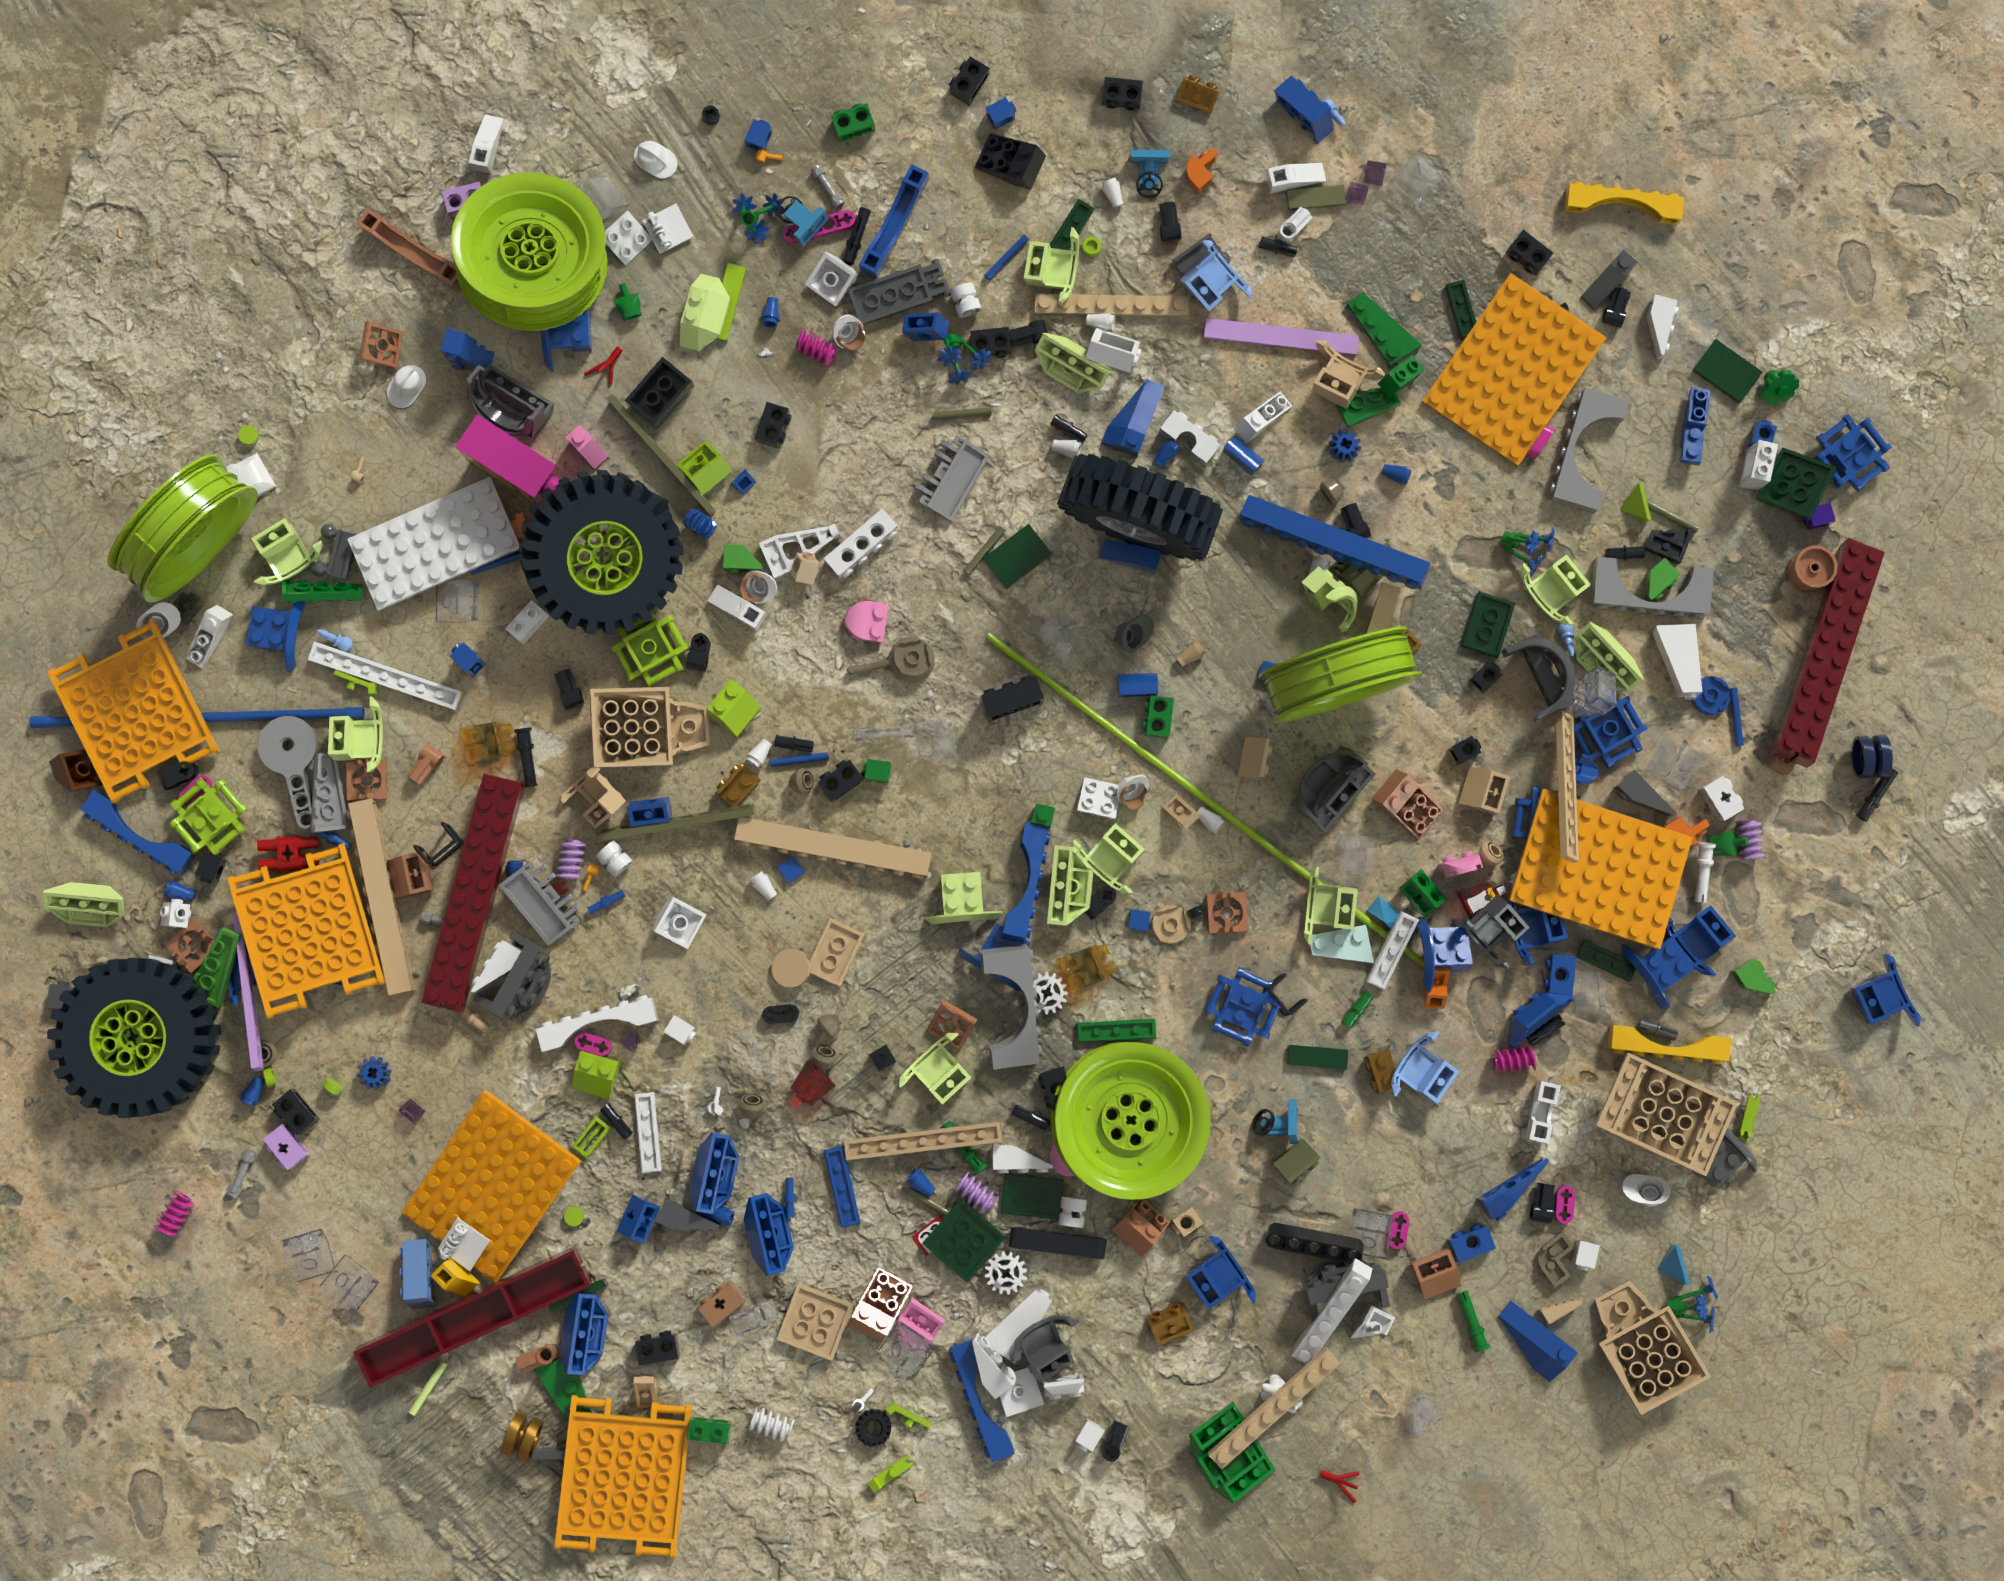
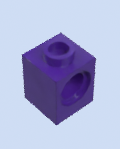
[1802,503,1836,530]

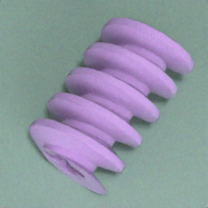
[1736,820,1765,861]
[555,838,586,880]
[955,1171,999,1214]

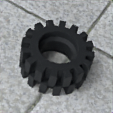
[855,1409,892,1447]

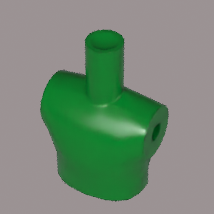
[615,283,642,321]
[1710,831,1749,857]

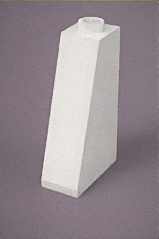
[1652,624,1702,700]
[984,1288,1052,1363]

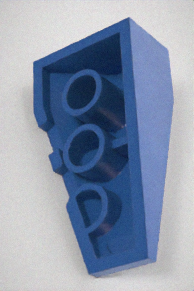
[1101,379,1165,457]
[1477,1157,1549,1221]
[1499,1300,1578,1382]

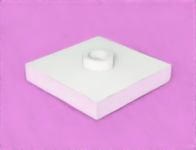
[1000,1367,1044,1417]

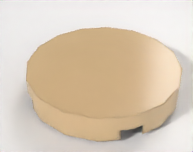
[1152,905,1191,944]
[772,949,811,988]

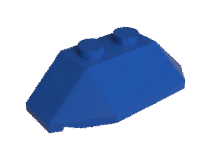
[1507,992,1574,1048]
[690,1132,739,1214]
[744,1193,794,1276]
[560,1293,608,1375]

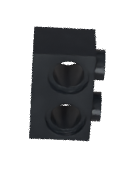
[949,56,990,106]
[1102,77,1143,111]
[1506,229,1554,275]
[970,327,1011,358]
[755,401,792,449]
[818,760,864,803]
[272,1089,320,1135]
[635,1330,680,1366]

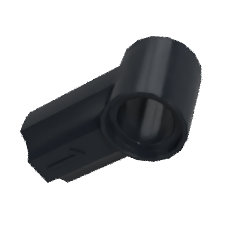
[1159,201,1182,242]
[1602,287,1631,328]
[1009,320,1048,347]
[1340,503,1371,539]
[554,669,585,710]
[1530,1182,1555,1224]
[1101,1420,1130,1462]

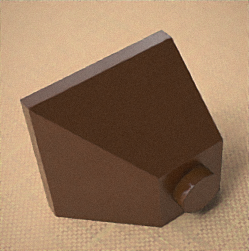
[49,749,103,792]

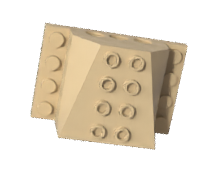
[1595,1053,1738,1176]

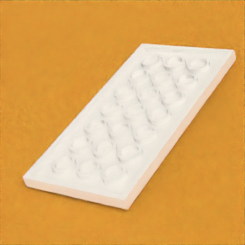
[347,477,519,611]

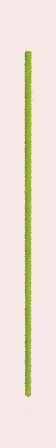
[986,633,1424,967]

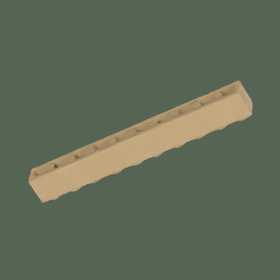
[347,798,416,996]
[734,817,932,880]

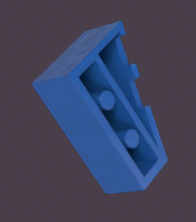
[1274,76,1334,144]
[440,328,495,371]

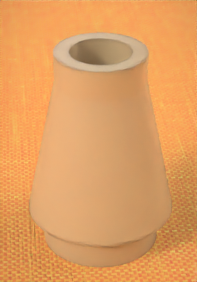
[1176,640,1206,667]

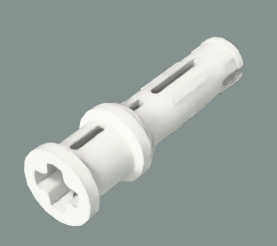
[1694,842,1716,903]

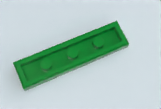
[1077,1019,1156,1043]

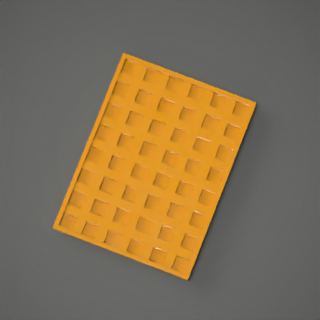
[1422,273,1607,466]
[1508,788,1693,950]
[401,1089,581,1282]

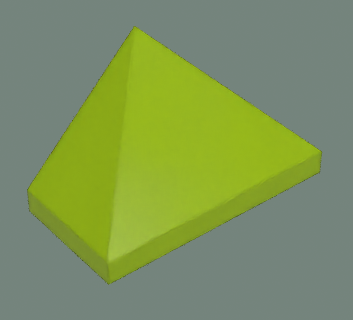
[1620,482,1651,524]

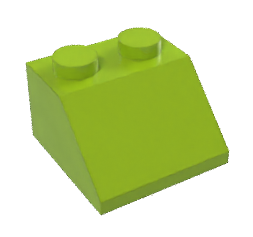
[676,440,732,495]
[706,679,761,738]
[572,1051,621,1100]

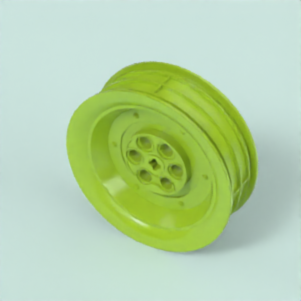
[451,172,608,331]
[107,454,258,602]
[1258,626,1423,724]
[1050,1042,1211,1200]

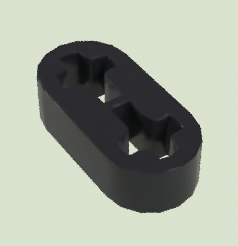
[762,1004,800,1024]

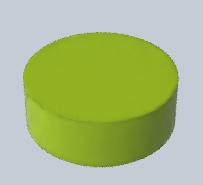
[1082,237,1101,257]
[238,425,259,445]
[263,1067,276,1088]
[322,1078,343,1095]
[564,1206,585,1226]

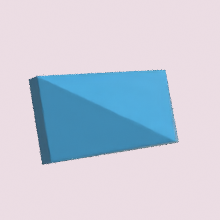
[1367,896,1399,930]
[1658,1244,1690,1285]

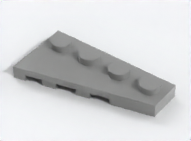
[311,753,349,833]

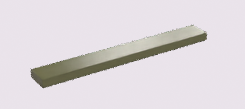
[606,394,715,516]
[598,803,756,842]

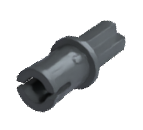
[1637,1018,1678,1041]

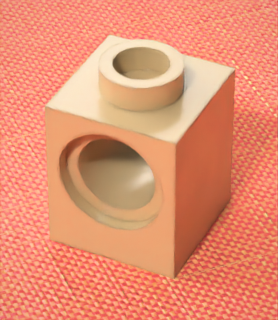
[790,552,820,584]
[1171,1206,1204,1237]

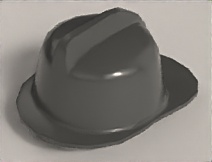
[1113,614,1154,653]

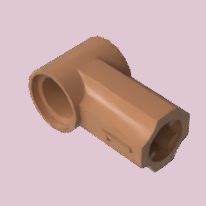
[407,744,445,785]
[516,1344,558,1373]

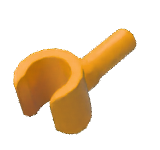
[755,149,783,163]
[582,864,600,891]

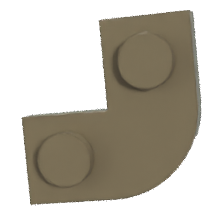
[1538,1231,1575,1288]

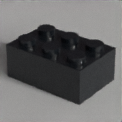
[625,357,694,430]
[981,675,1044,722]

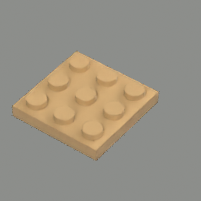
[776,1282,854,1361]

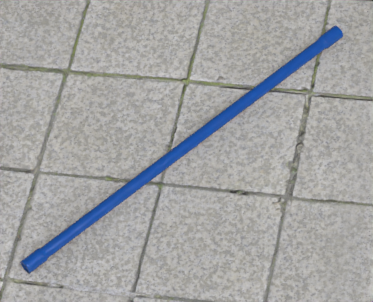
[29,707,365,728]

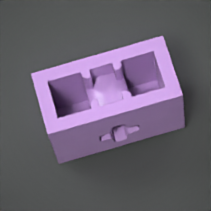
[263,1124,311,1170]

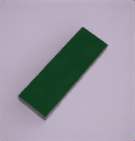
[1049,198,1095,250]
[1445,280,1476,340]
[1575,939,1636,982]
[1287,1045,1348,1069]
[549,1278,608,1312]

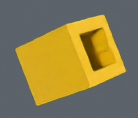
[431,1257,480,1296]

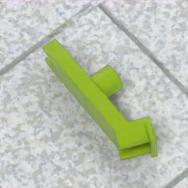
[333,670,378,695]
[1737,1093,1761,1141]
[885,1401,932,1428]
[867,1455,913,1493]

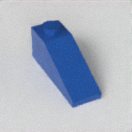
[1099,539,1161,574]

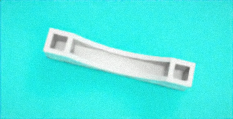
[536,995,659,1052]
[1292,1258,1373,1365]

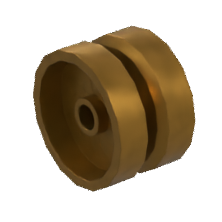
[500,1411,544,1463]

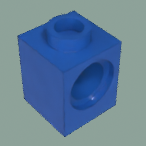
[986,97,1016,130]
[745,119,773,151]
[1747,420,1777,447]

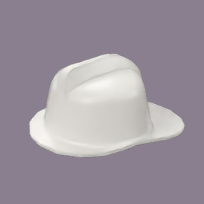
[634,141,678,178]
[387,365,426,408]
[136,602,181,639]
[1622,1174,1671,1207]

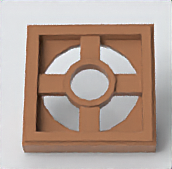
[359,321,403,369]
[346,759,387,801]
[1206,892,1248,934]
[165,918,215,974]
[926,999,978,1050]

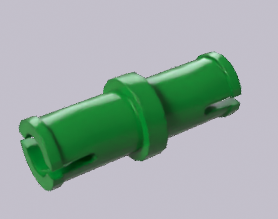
[1341,990,1375,1029]

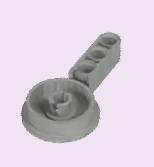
[257,716,317,831]

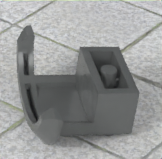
[1463,894,1530,969]
[1700,1129,1757,1188]
[1009,1316,1080,1383]

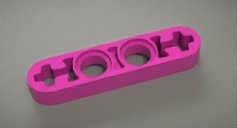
[783,210,856,245]

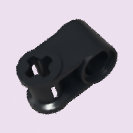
[686,633,711,672]
[157,761,199,790]
[1085,886,1116,920]

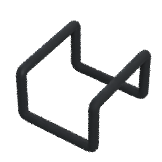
[413,822,463,866]
[1264,973,1308,1016]

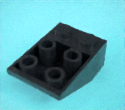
[975,133,1046,190]

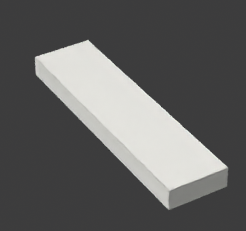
[1365,911,1419,990]
[634,1092,662,1173]

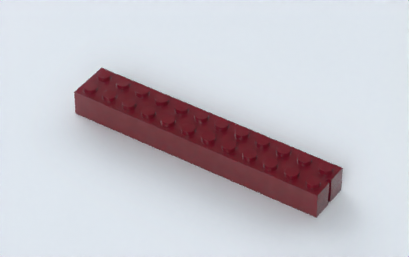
[1770,538,1885,768]
[421,773,525,1013]
[353,1245,592,1388]

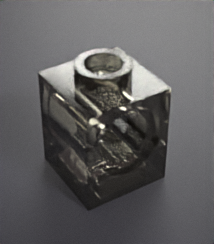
[173,591,203,624]

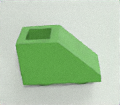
[723,545,764,575]
[1645,558,1680,602]
[1731,959,1776,995]

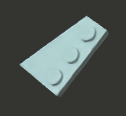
[1310,925,1374,963]

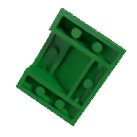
[1189,1402,1276,1504]

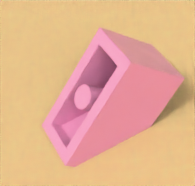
[565,424,609,470]

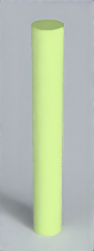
[409,1360,448,1416]

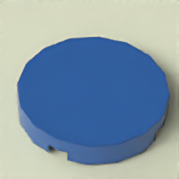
[1692,676,1731,715]

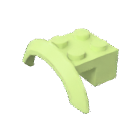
[1024,227,1079,303]
[251,518,323,585]
[1521,555,1591,625]
[1302,566,1358,633]
[328,697,383,773]
[1073,823,1144,894]
[1304,867,1358,945]
[925,872,1003,925]
[899,1033,972,1105]

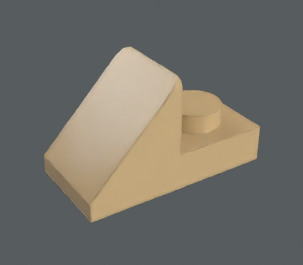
[1163,794,1200,829]
[633,1376,657,1408]

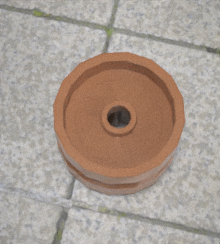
[1787,545,1838,592]

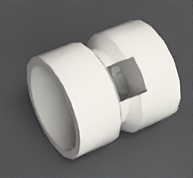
[950,283,982,318]
[596,840,633,878]
[1058,1196,1087,1228]

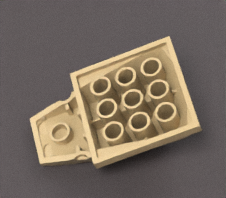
[589,687,710,768]
[1595,1281,1711,1416]

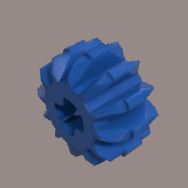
[1328,429,1362,462]
[683,509,717,539]
[357,1056,392,1090]

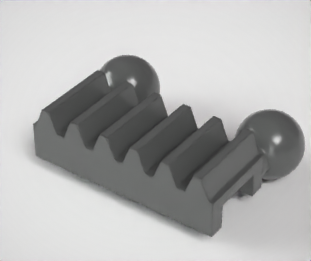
[1172,233,1230,276]
[311,524,357,580]

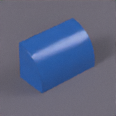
[1223,436,1265,476]
[1118,673,1158,697]

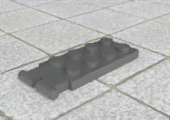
[848,259,951,325]

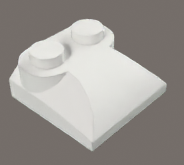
[805,252,858,307]
[227,453,277,498]
[653,896,706,949]
[1043,1374,1085,1400]

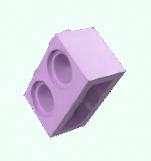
[442,182,482,219]

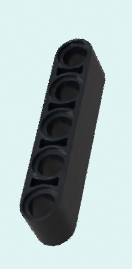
[1265,1223,1364,1264]
[1008,1227,1107,1259]

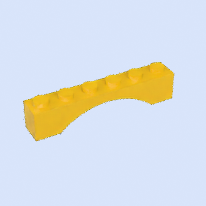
[1564,182,1685,225]
[1607,1025,1731,1065]

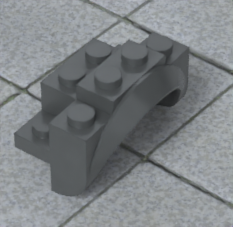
[1290,746,1376,833]

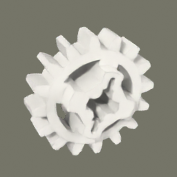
[1033,972,1068,1014]
[984,1251,1027,1295]

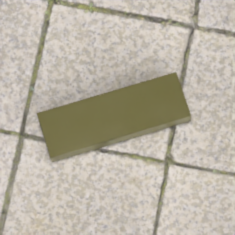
[1286,185,1346,210]

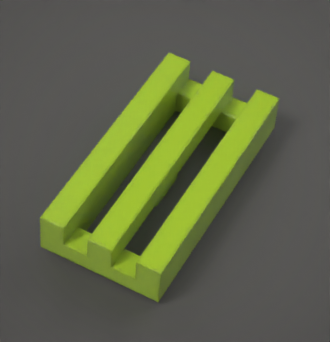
[571,1115,612,1159]

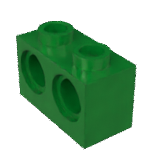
[831,103,875,143]
[1378,355,1425,398]
[1142,695,1174,739]
[1399,869,1447,918]
[687,1417,731,1444]

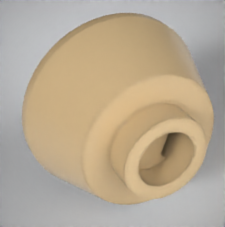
[1478,841,1503,867]

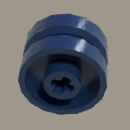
[1851,735,1893,779]

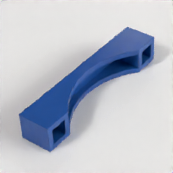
[859,164,929,279]
[80,790,196,875]
[1000,822,1051,943]
[949,1338,1015,1462]

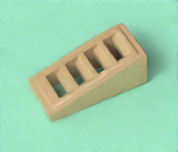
[1538,1299,1583,1324]

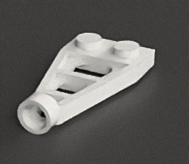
[759,523,841,579]

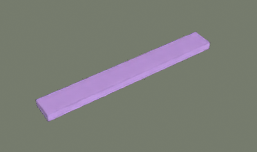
[1204,318,1359,356]
[233,913,264,1071]

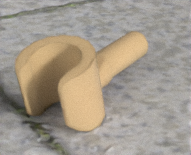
[351,456,365,485]

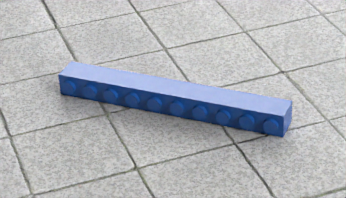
[1240,495,1430,590]

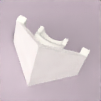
[1350,1303,1395,1339]

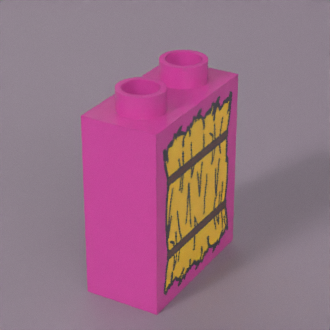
[455,414,565,505]

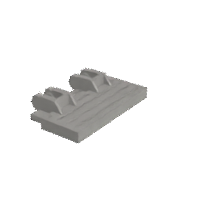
[915,435,990,522]
[499,860,580,946]

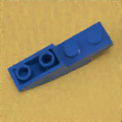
[1680,387,1710,466]

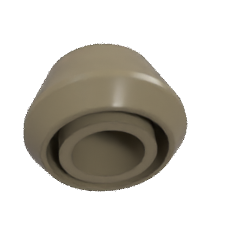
[1319,479,1345,504]
[789,768,814,795]
[817,1014,842,1039]
[260,1040,277,1067]
[811,1045,838,1070]
[739,1094,766,1119]

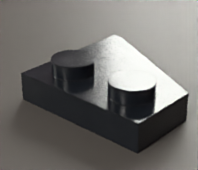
[1644,529,1694,565]

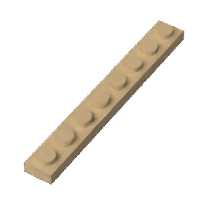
[1035,294,1189,317]
[1555,710,1579,863]
[844,1121,1003,1160]
[1208,1347,1341,1469]

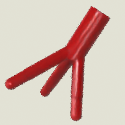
[584,346,623,385]
[1320,1470,1360,1503]

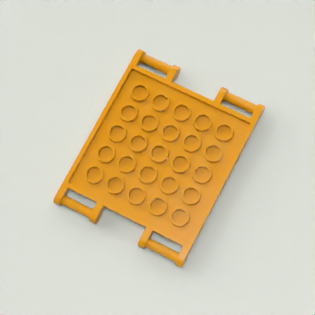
[47,618,220,804]
[227,843,385,1019]
[554,1395,692,1559]

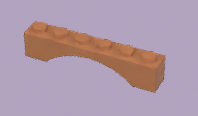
[356,208,460,292]

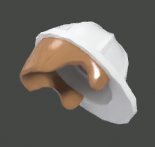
[832,314,866,350]
[739,571,777,603]
[1117,775,1149,810]

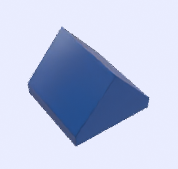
[731,469,756,495]

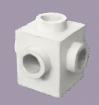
[160,899,191,928]

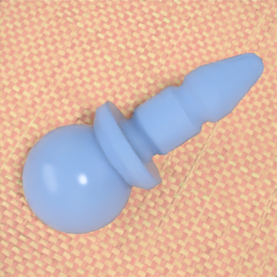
[1322,99,1345,126]
[1557,624,1574,656]
[317,629,353,652]

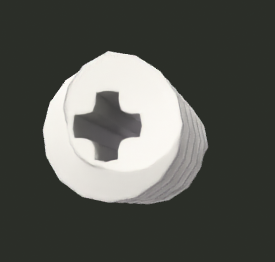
[750,1408,795,1443]

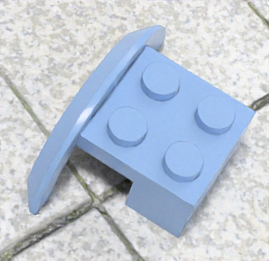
[1180,240,1252,311]
[1391,1031,1460,1104]

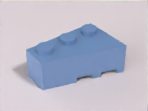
[399,1239,436,1309]

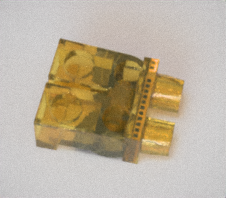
[460,721,517,767]
[1057,944,1117,994]

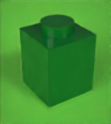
[862,759,891,783]
[1032,803,1055,828]

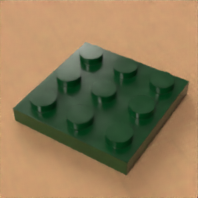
[1756,447,1837,520]
[922,1198,1006,1282]

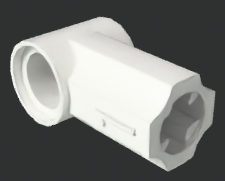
[1277,207,1313,244]

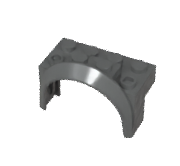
[466,364,554,438]
[1501,633,1575,722]
[473,931,551,1021]
[1302,1260,1390,1322]

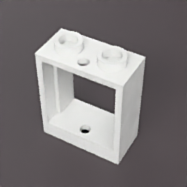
[1085,328,1142,373]
[1739,440,1778,491]

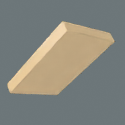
[809,918,865,987]

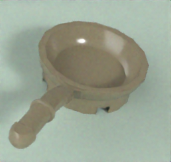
[847,637,935,682]

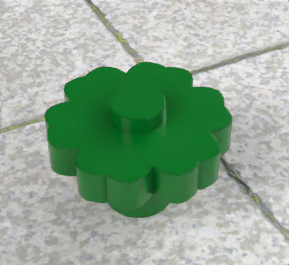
[1760,369,1799,405]

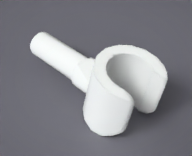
[707,1087,723,1116]
[850,1388,874,1415]

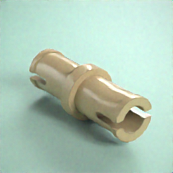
[457,1005,492,1036]

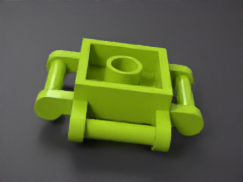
[610,610,690,687]
[168,777,248,856]

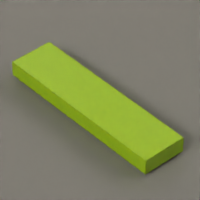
[716,263,747,342]

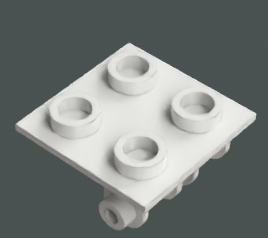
[642,204,694,254]
[605,210,652,265]
[1077,777,1119,820]
[438,1218,490,1271]

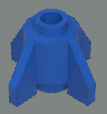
[1575,754,1599,785]

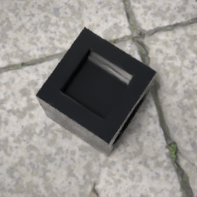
[1469,661,1503,693]
[1449,736,1482,765]
[195,852,227,884]
[869,1044,896,1072]

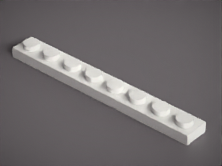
[307,641,462,710]

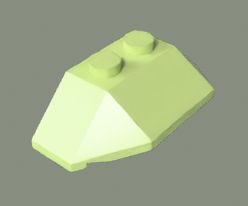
[680,274,731,352]
[1035,333,1111,393]
[1575,622,1644,692]
[1047,845,1094,926]
[43,882,124,927]

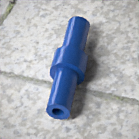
[314,832,352,851]
[587,890,626,914]
[784,1177,796,1218]

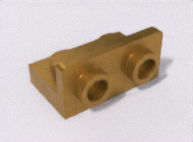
[1176,75,1221,114]
[716,763,761,807]
[1364,1049,1401,1094]
[1146,1302,1194,1345]

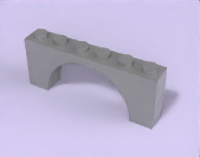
[1548,387,1630,514]
[1590,557,1714,620]
[979,944,1042,1070]

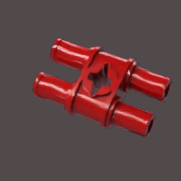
[257,835,320,873]

